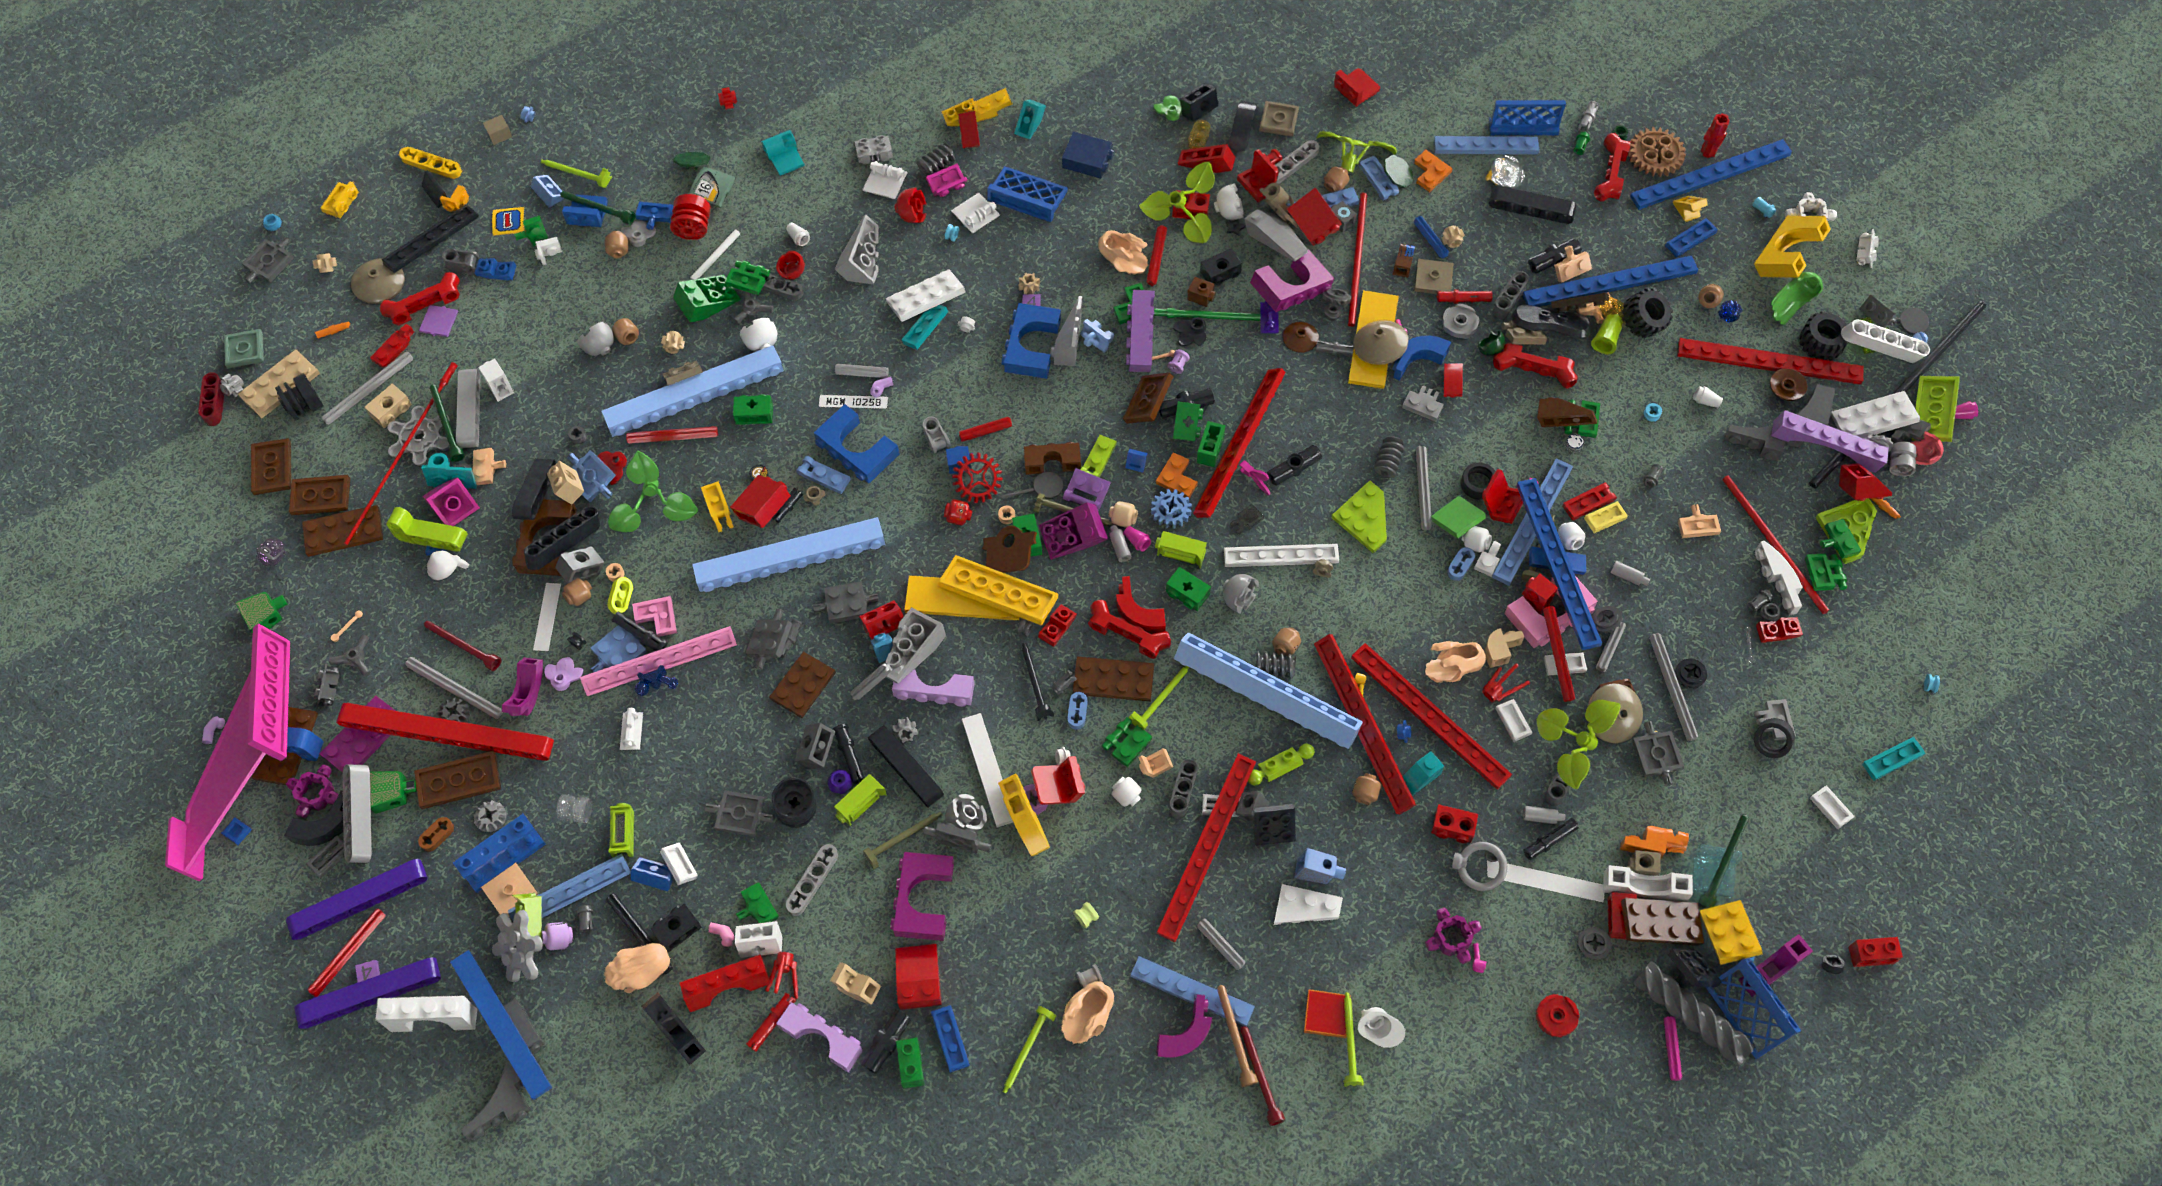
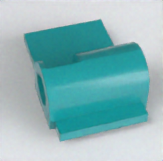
[761,130,805,176]
[422,453,477,489]

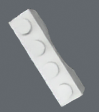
[1603,865,1693,902]

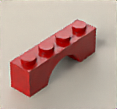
[680,954,770,1012]

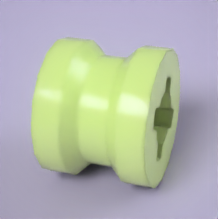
[1073,902,1099,928]

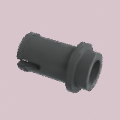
[1644,464,1663,488]
[1747,589,1773,612]
[1051,670,1077,695]
[577,905,593,933]

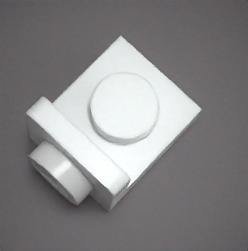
[535,237,562,265]

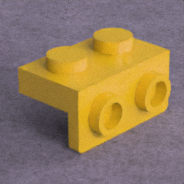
[321,182,359,219]

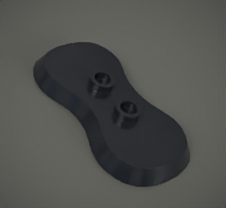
[1512,305,1592,338]

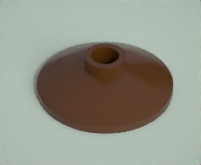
[1283,322,1319,353]
[1770,369,1808,401]

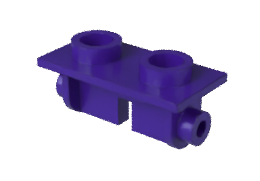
[1260,301,1279,334]

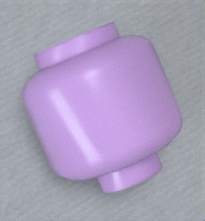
[541,922,573,950]

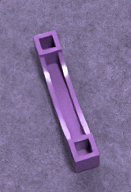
[1771,410,1889,473]

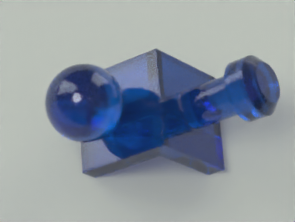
[635,665,678,696]

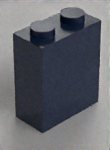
[1062,132,1114,179]

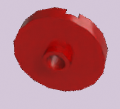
[1536,994,1579,1037]

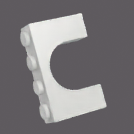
[376,996,477,1032]

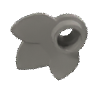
[621,220,656,247]

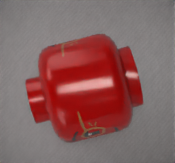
[944,499,972,526]

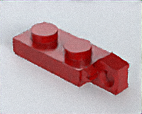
[370,324,414,368]

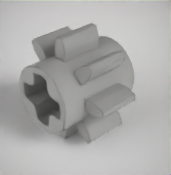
[220,373,244,397]
[893,717,918,743]

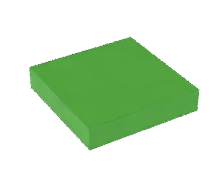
[1431,496,1486,539]

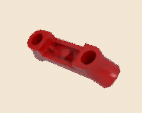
[1594,133,1631,202]
[380,272,460,325]
[1493,343,1578,389]
[1088,600,1171,659]

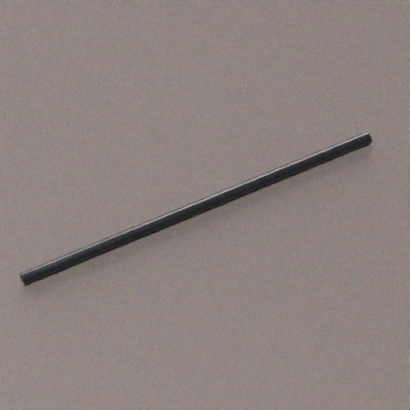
[1809,301,1986,489]

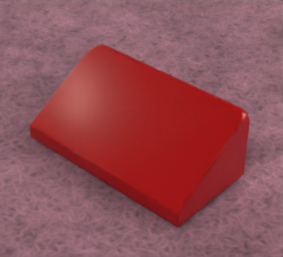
[958,111,980,148]

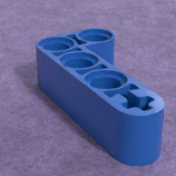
[287,727,324,761]

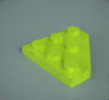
[1331,481,1387,553]
[1815,498,1877,564]

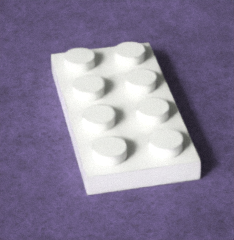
[886,270,965,322]
[1831,391,1920,438]

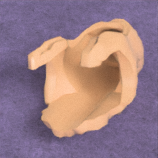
[1098,231,1148,275]
[1425,641,1486,683]
[604,943,670,993]
[1061,981,1114,1044]

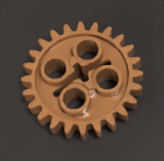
[1628,127,1686,177]

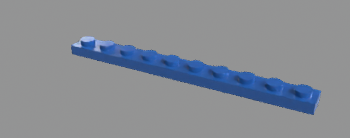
[1630,139,1792,210]
[1523,256,1698,307]
[1516,478,1602,650]

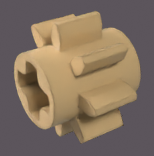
[1442,226,1465,248]
[313,253,337,273]
[1018,273,1040,294]
[661,331,685,354]

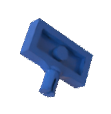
[636,202,673,230]

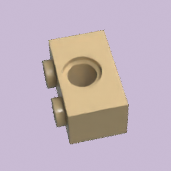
[364,384,412,428]
[547,461,584,504]

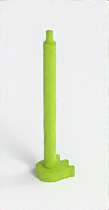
[541,160,612,188]
[1129,666,1190,730]
[1344,992,1364,1086]
[1003,1006,1056,1093]

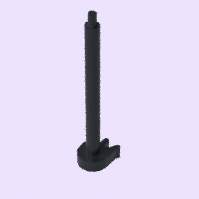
[1022,643,1054,721]

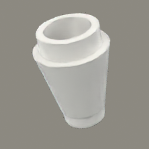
[786,223,810,246]
[1693,386,1723,408]

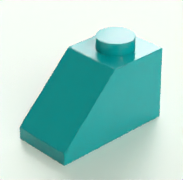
[1014,100,1046,139]
[1403,751,1444,796]

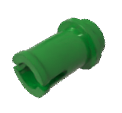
[1573,132,1590,155]

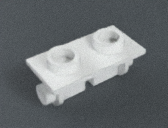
[1857,229,1878,268]
[620,708,643,750]

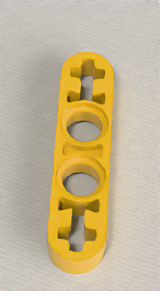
[399,147,462,179]

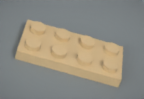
[238,349,320,419]

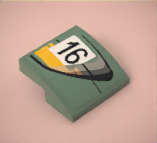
[689,166,735,207]

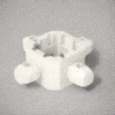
[1785,193,1837,221]

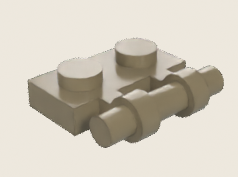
[1502,321,1547,344]
[663,361,702,386]

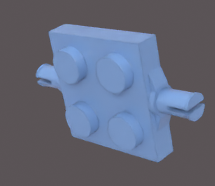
[567,450,616,502]
[591,625,647,672]

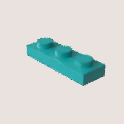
[902,305,948,350]
[1862,737,1926,781]

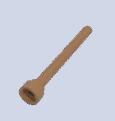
[1217,985,1258,1087]

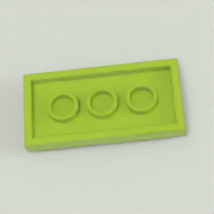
[1912,376,1960,442]

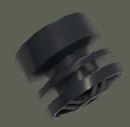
[275,373,324,421]
[772,778,817,828]

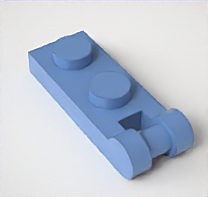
[1359,155,1399,201]
[796,456,851,494]

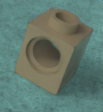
[1628,850,1661,876]

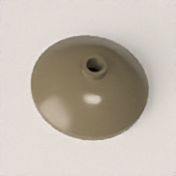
[351,258,405,304]
[1353,320,1408,365]
[1588,684,1643,743]

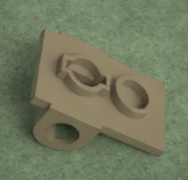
[1260,183,1298,228]

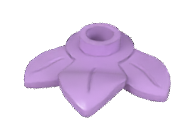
[545,657,584,691]

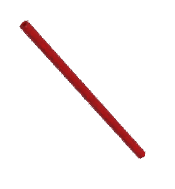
[1348,193,1367,327]
[1722,475,1829,614]

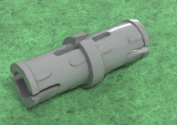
[1578,101,1599,132]

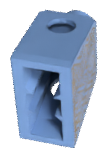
[1294,848,1346,884]

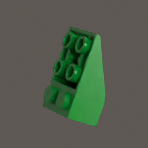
[673,275,741,322]

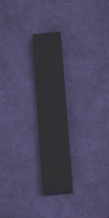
[382,204,479,273]

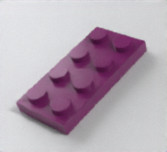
[319,695,396,773]

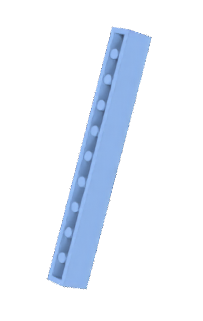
[602,345,783,437]
[692,517,885,592]
[1174,633,1363,749]

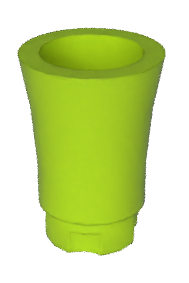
[1591,314,1623,355]

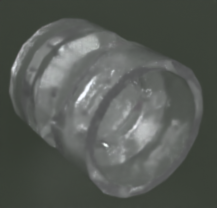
[556,794,592,824]

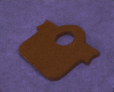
[982,525,1037,573]

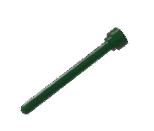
[560,191,636,225]
[429,384,465,462]
[1698,814,1749,908]

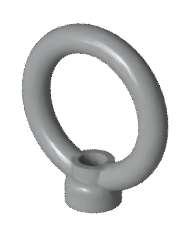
[1452,842,1507,891]

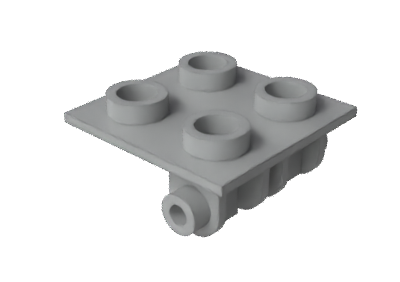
[855,135,893,165]

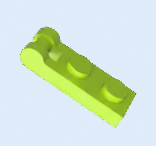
[1080,435,1117,477]

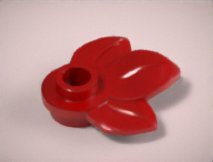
[598,451,627,485]

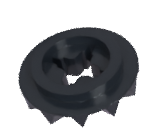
[1675,658,1707,689]

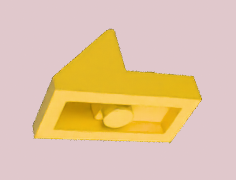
[1673,196,1708,222]

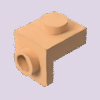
[1139,748,1173,778]

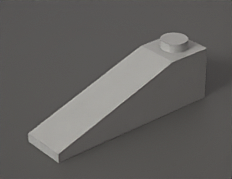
[1051,296,1083,366]

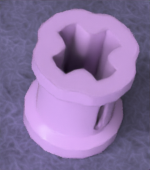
[1168,349,1190,374]

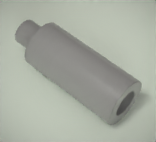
[1109,525,1132,562]
[1611,560,1650,586]
[1523,806,1565,824]

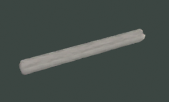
[321,351,413,425]
[1649,633,1698,741]
[405,657,503,719]

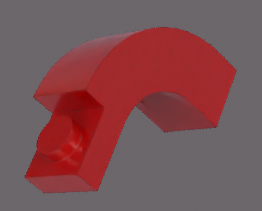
[1116,576,1166,634]

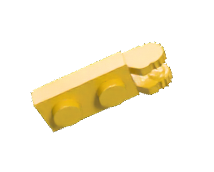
[701,481,734,532]

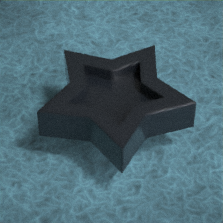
[1226,219,1246,236]

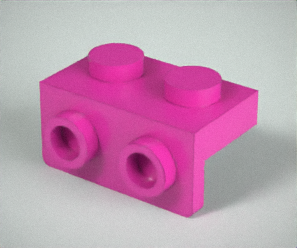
[926,163,967,197]

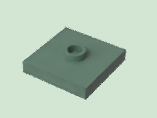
[224,329,264,368]

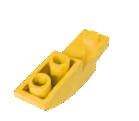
[942,88,1012,126]
[998,774,1050,857]

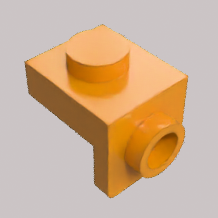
[440,185,469,212]

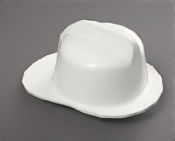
[1358,1007,1405,1048]

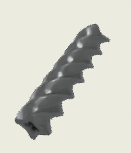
[1633,961,1756,1068]

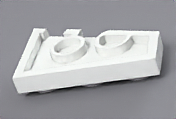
[1274,884,1343,925]

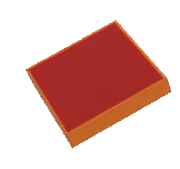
[1304,990,1351,1039]

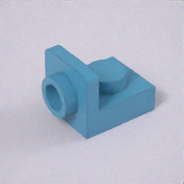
[870,633,893,663]

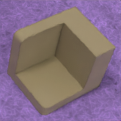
[483,115,512,145]

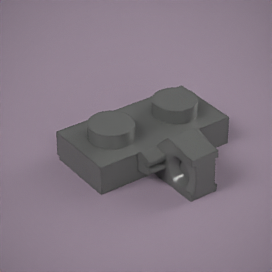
[1891,419,1931,443]

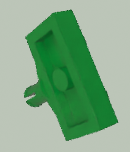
[514,216,549,246]
[1820,519,1861,559]
[736,882,779,924]

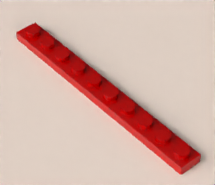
[1677,338,1864,385]
[1193,368,1286,518]
[1314,634,1416,815]
[1351,643,1512,790]
[1156,753,1256,942]

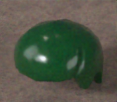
[1478,330,1506,356]

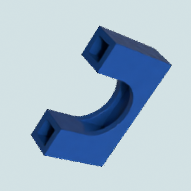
[1001,303,1061,379]
[814,404,900,483]

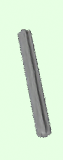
[1416,446,1432,530]

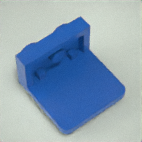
[562,194,608,227]

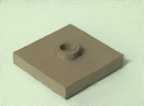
[1259,101,1299,137]
[1415,259,1454,294]

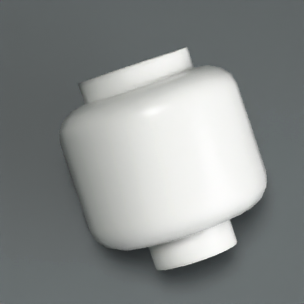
[1557,522,1585,550]
[1462,526,1492,552]
[1112,777,1141,807]

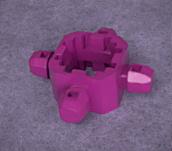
[286,765,339,819]
[1425,908,1482,964]

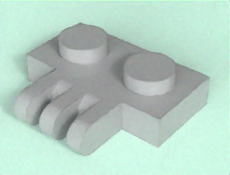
[1402,386,1444,422]
[1754,699,1796,740]

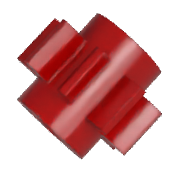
[718,87,737,109]

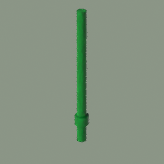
[1153,308,1261,321]

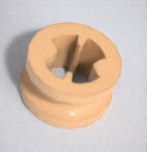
[998,506,1015,524]
[606,563,625,582]

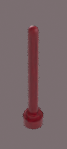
[424,621,502,671]
[1240,1026,1286,1126]

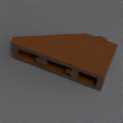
[1537,397,1597,427]

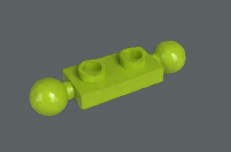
[1248,743,1314,786]

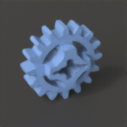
[1151,489,1192,529]

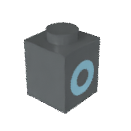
[1331,201,1357,233]

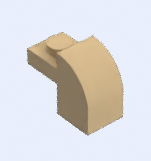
[1485,628,1524,668]
[830,962,881,1005]

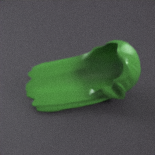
[1771,272,1823,325]

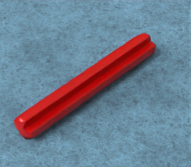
[1146,225,1167,286]

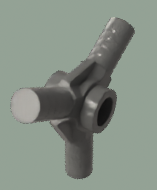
[733,290,774,324]
[329,635,371,677]

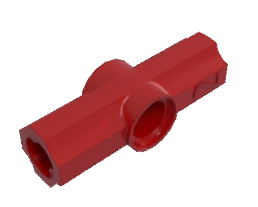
[1701,113,1730,158]

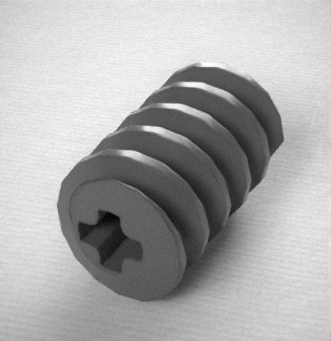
[917,142,956,176]
[1374,436,1405,478]
[1256,651,1296,679]

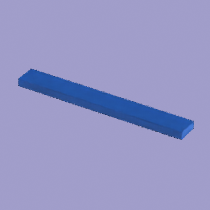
[450,950,552,1100]

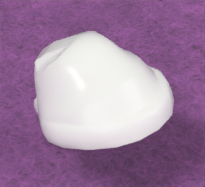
[427,551,469,580]

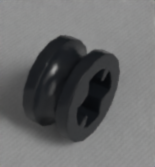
[567,632,587,650]

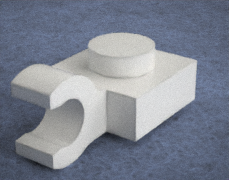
[1474,541,1501,577]

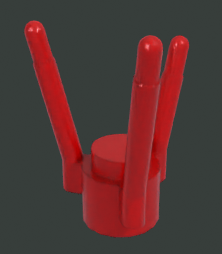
[1482,663,1530,702]
[765,952,798,999]

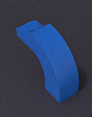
[1392,336,1451,381]

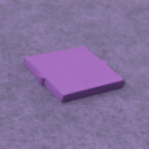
[419,305,458,337]

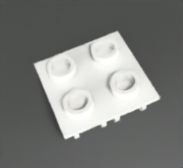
[863,161,907,199]
[951,193,1000,233]

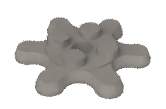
[388,406,450,466]
[492,910,543,982]

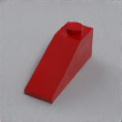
[1178,144,1236,173]

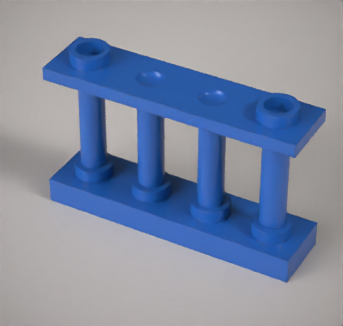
[453,814,546,893]

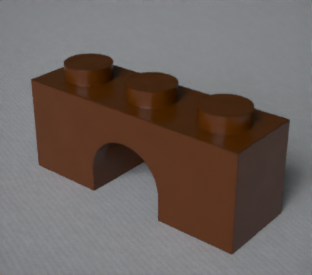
[1024,442,1081,475]

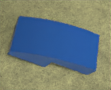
[475,258,517,280]

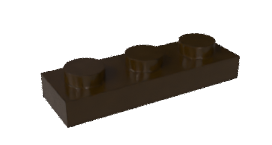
[1551,293,1610,312]

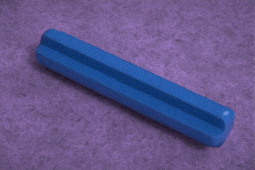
[1414,216,1449,259]

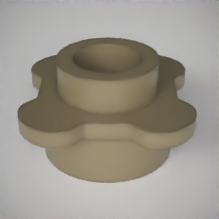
[803,486,825,506]
[1313,559,1333,578]

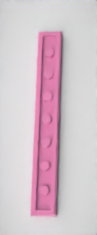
[580,626,737,696]

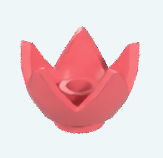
[1910,431,1944,465]

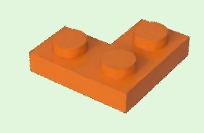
[1414,150,1453,192]
[1156,452,1198,498]

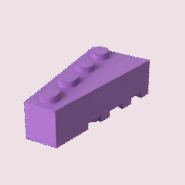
[1126,290,1155,372]

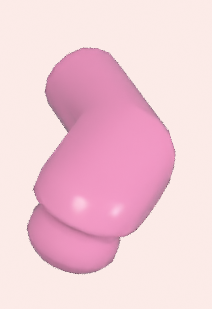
[709,923,734,947]

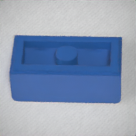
[631,857,674,891]

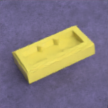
[1584,501,1628,533]

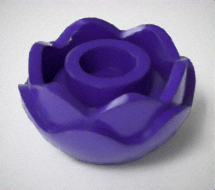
[827,770,853,794]

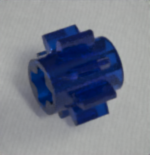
[1718,300,1743,323]

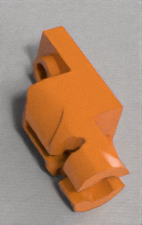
[1620,826,1689,858]

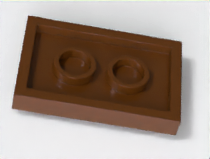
[1123,372,1173,424]
[251,438,291,495]
[289,475,350,515]
[769,651,836,718]

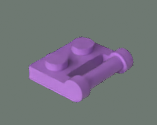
[1063,468,1111,512]

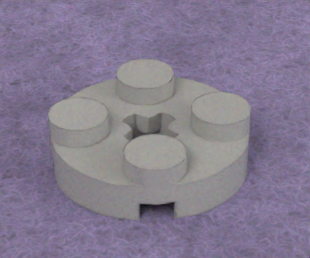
[1442,304,1479,339]

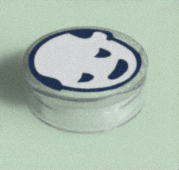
[1565,433,1585,453]

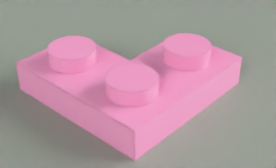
[632,596,677,637]

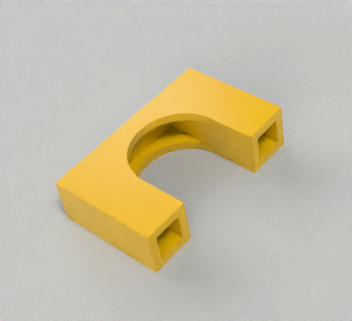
[1754,216,1831,278]

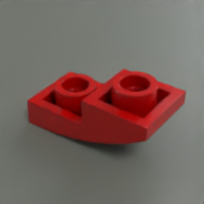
[1444,363,1463,398]
[1038,604,1077,647]
[1756,617,1803,642]

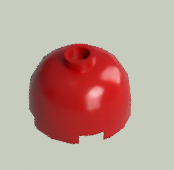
[895,188,926,223]

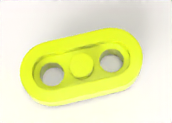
[607,577,633,614]

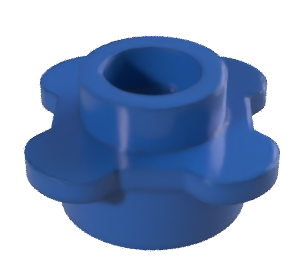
[1397,720,1411,743]

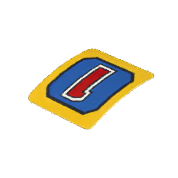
[492,207,524,235]

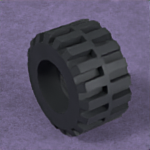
[1622,288,1673,338]
[1799,311,1849,361]

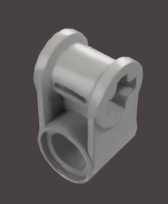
[923,417,951,454]

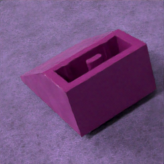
[1038,502,1108,560]

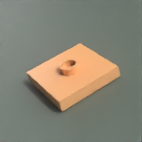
[481,863,539,917]

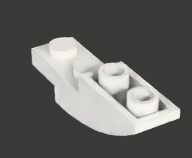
[1755,541,1803,615]

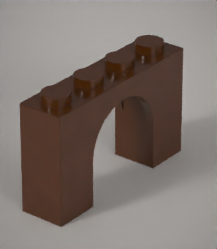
[512,499,577,576]

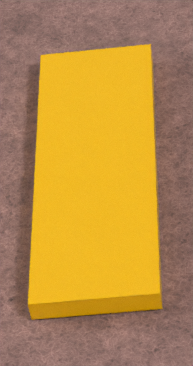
[1348,290,1399,389]
[938,555,1058,626]
[905,576,1020,620]

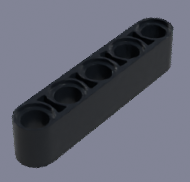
[1489,186,1576,224]
[512,458,556,520]
[524,507,600,570]
[868,725,944,808]

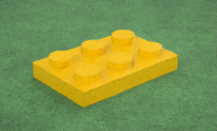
[1700,900,1762,965]

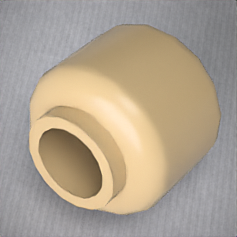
[1109,501,1138,528]

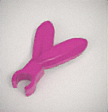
[1239,460,1270,495]

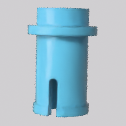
[1752,197,1776,218]

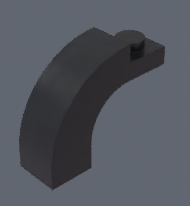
[1228,100,1259,151]
[284,790,344,846]
[641,992,706,1065]

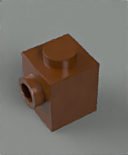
[1187,277,1216,307]

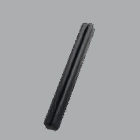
[606,893,673,974]

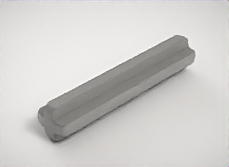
[835,364,889,378]
[1596,622,1626,672]
[851,663,892,700]
[1197,919,1245,970]

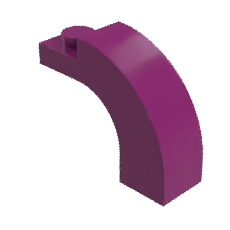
[502,657,543,716]
[1738,934,1813,997]
[1156,994,1212,1057]

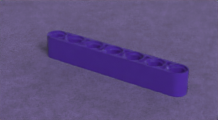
[285,859,428,940]
[294,958,441,1029]

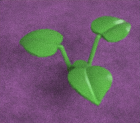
[608,451,698,532]

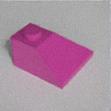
[422,477,480,526]

